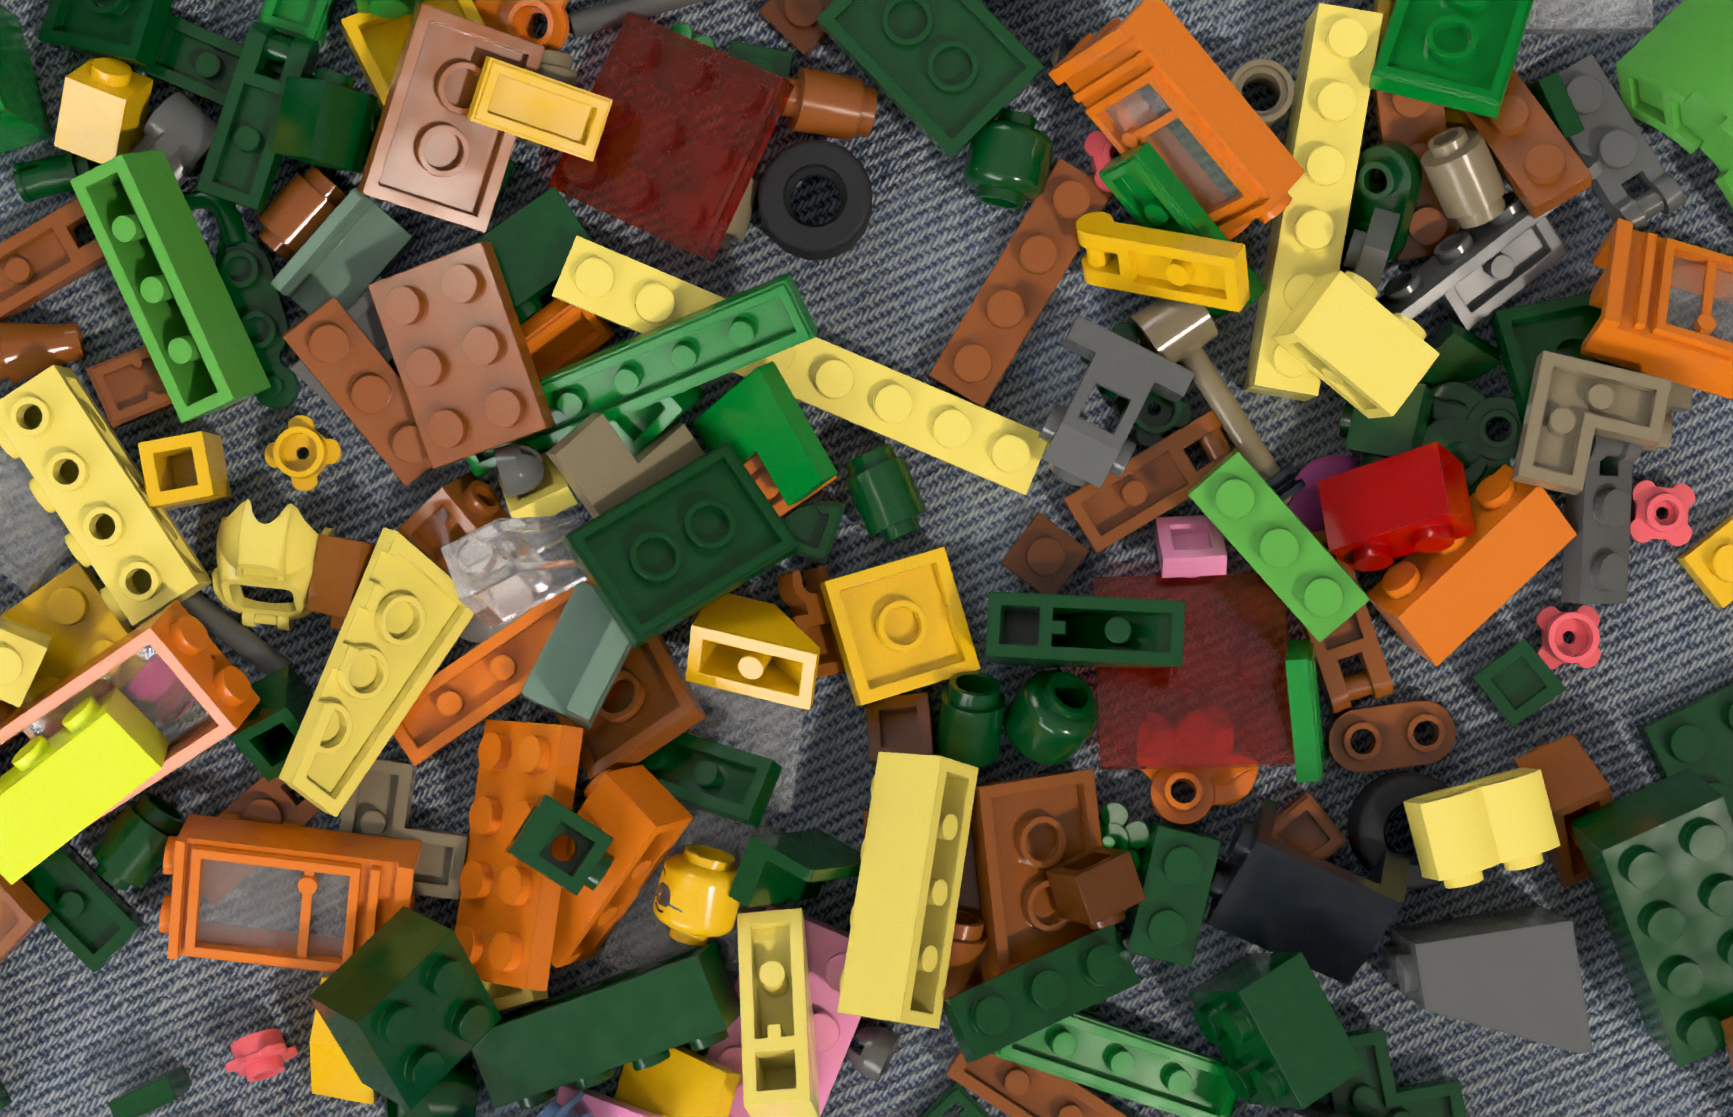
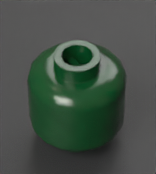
[963,110,1053,210]
[1004,670,1099,765]

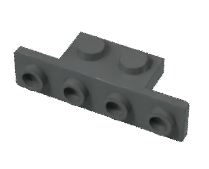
[1377,152,1605,330]

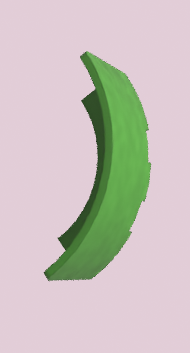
[1616,0,1733,210]

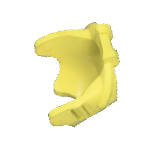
[211,499,335,631]

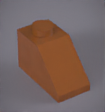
[1514,733,1612,888]

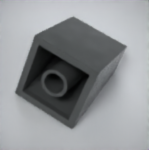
[1382,905,1593,1054]

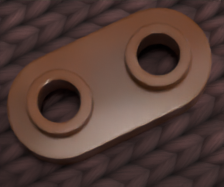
[1324,700,1456,773]

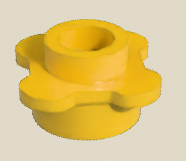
[264,415,342,491]

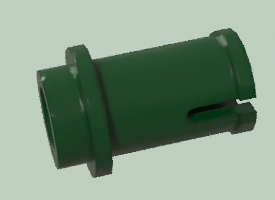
[13,151,101,203]

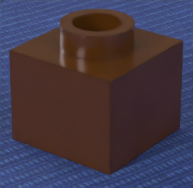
[1045,846,1146,929]

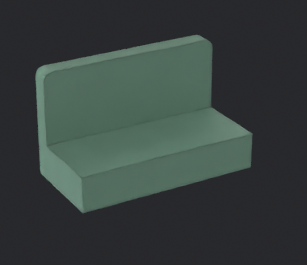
[271,187,417,314]
[522,582,632,730]

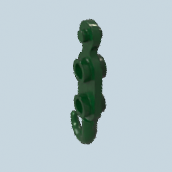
[184,190,300,409]

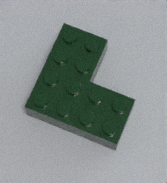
[1570,768,1733,1068]

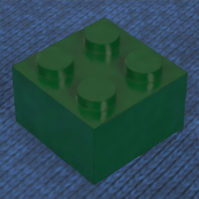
[309,906,502,1111]
[1188,952,1365,1110]

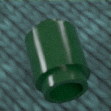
[844,444,927,543]
[935,671,1005,770]
[92,792,186,891]

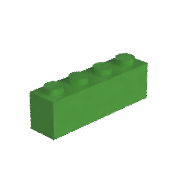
[70,149,271,423]

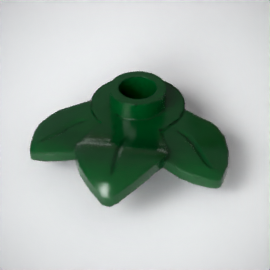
[1423,381,1522,497]

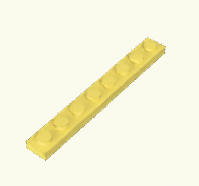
[552,236,1048,495]

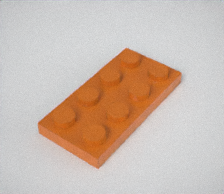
[454,719,584,991]

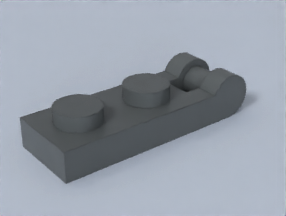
[1559,53,1685,231]
[1561,435,1643,604]

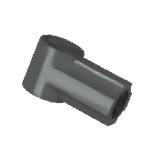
[131,92,218,187]

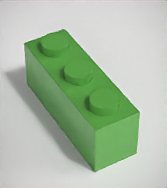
[1188,448,1370,643]

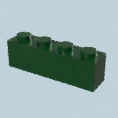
[471,940,740,1110]

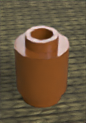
[779,67,877,141]
[256,165,347,261]

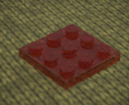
[548,12,795,262]
[1092,574,1295,770]

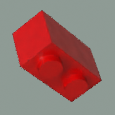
[1318,441,1476,572]

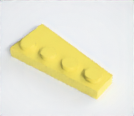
[279,527,481,817]

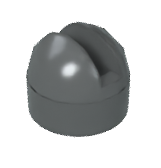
[494,444,544,498]
[847,1025,901,1082]

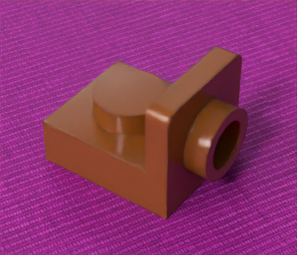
[396,472,511,574]

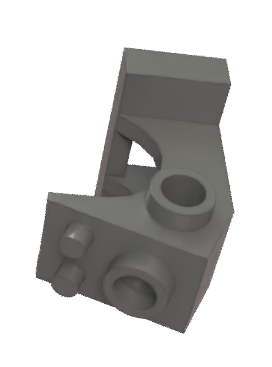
[1038,315,1195,488]

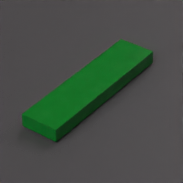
[992,1012,1238,1117]

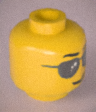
[653,844,740,946]

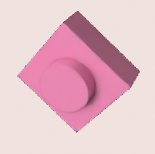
[1154,515,1227,578]

